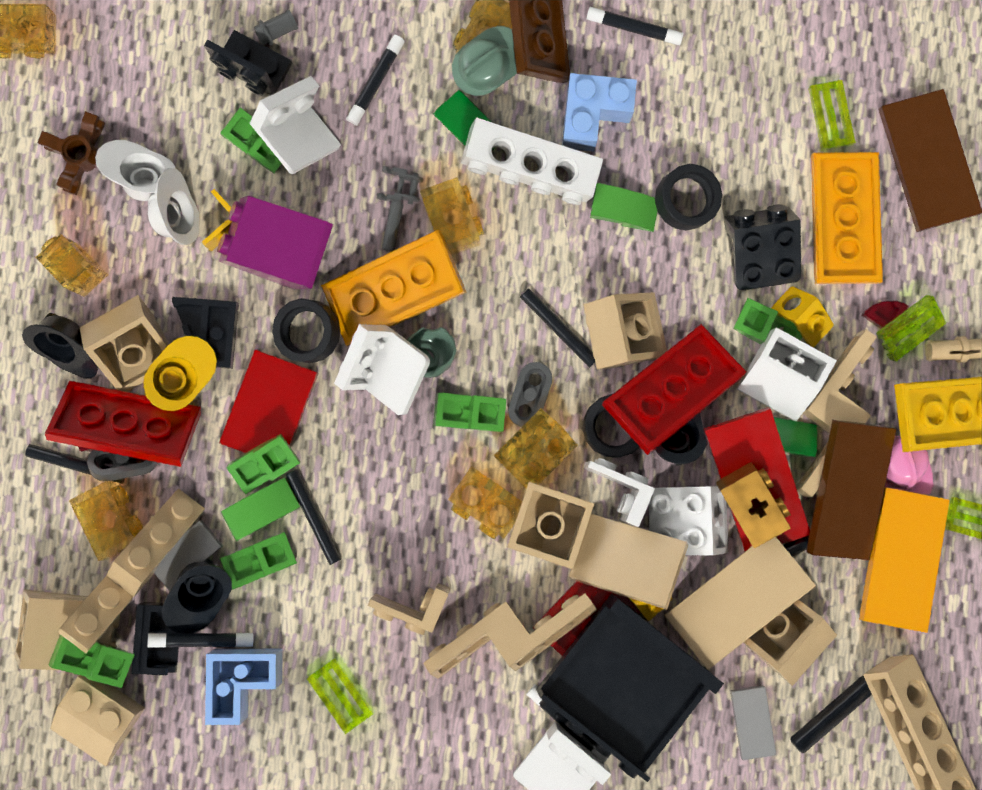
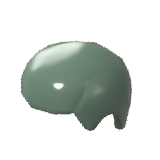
[407,327,457,378]

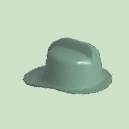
[452,26,517,96]

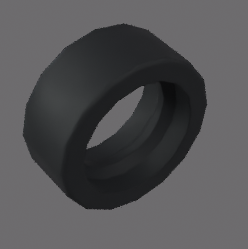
[655,164,723,231]
[272,298,341,363]
[583,394,640,458]

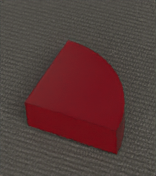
[861,301,909,334]

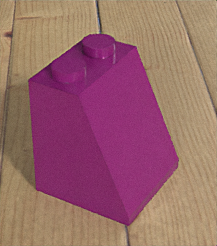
[217,196,334,289]

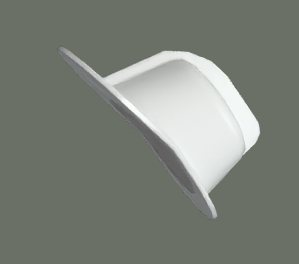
[95,140,175,201]
[148,168,199,245]

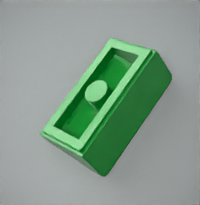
[433,90,496,151]
[774,417,817,458]

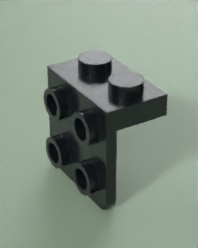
[724,204,801,290]

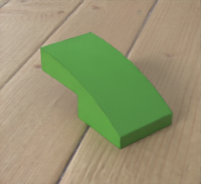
[220,107,282,174]
[590,183,657,232]
[733,298,802,344]
[433,392,506,432]
[226,434,301,495]
[221,478,300,542]
[220,532,297,590]
[48,635,135,688]

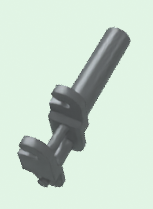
[377,166,424,252]

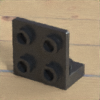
[204,30,293,96]

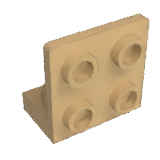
[368,583,451,635]

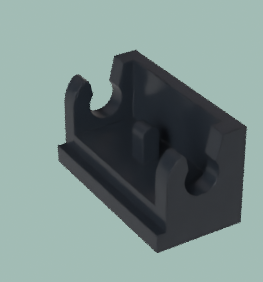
[131,602,179,675]

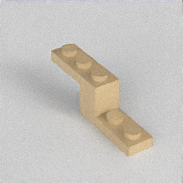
[796,329,877,497]
[58,488,205,654]
[423,593,597,679]

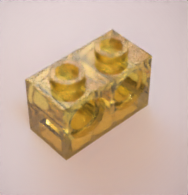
[0,4,56,59]
[493,408,578,489]
[448,466,522,540]

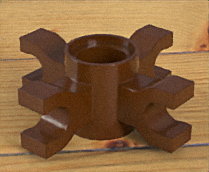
[37,111,105,196]

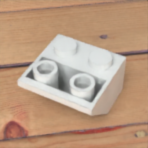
[737,327,837,421]

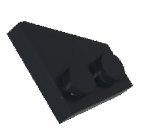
[172,297,239,369]

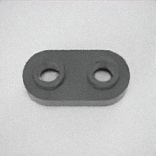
[508,362,552,428]
[87,450,158,481]

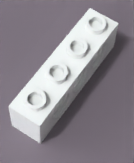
[461,118,603,205]

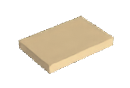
[569,514,688,610]

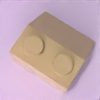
[583,292,667,370]
[79,295,169,392]
[507,482,594,569]
[743,600,837,686]
[50,675,145,766]

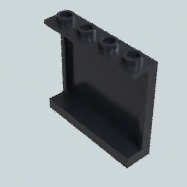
[536,593,724,782]

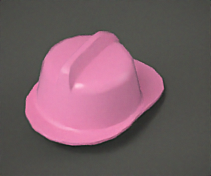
[885,436,933,494]

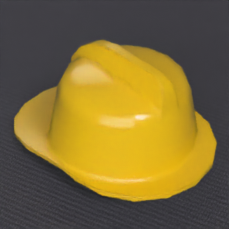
[143,336,217,411]

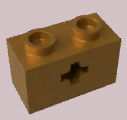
[715,462,791,548]

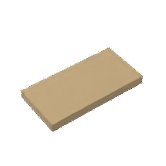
[665,537,816,670]

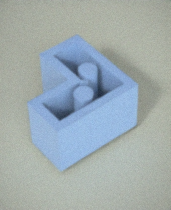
[562,73,637,152]
[205,648,283,725]

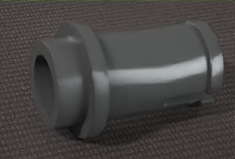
[254,10,298,45]

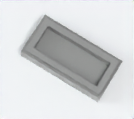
[154,520,223,590]
[730,685,776,760]

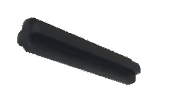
[790,676,872,753]

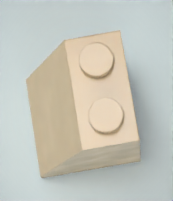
[15,589,120,670]

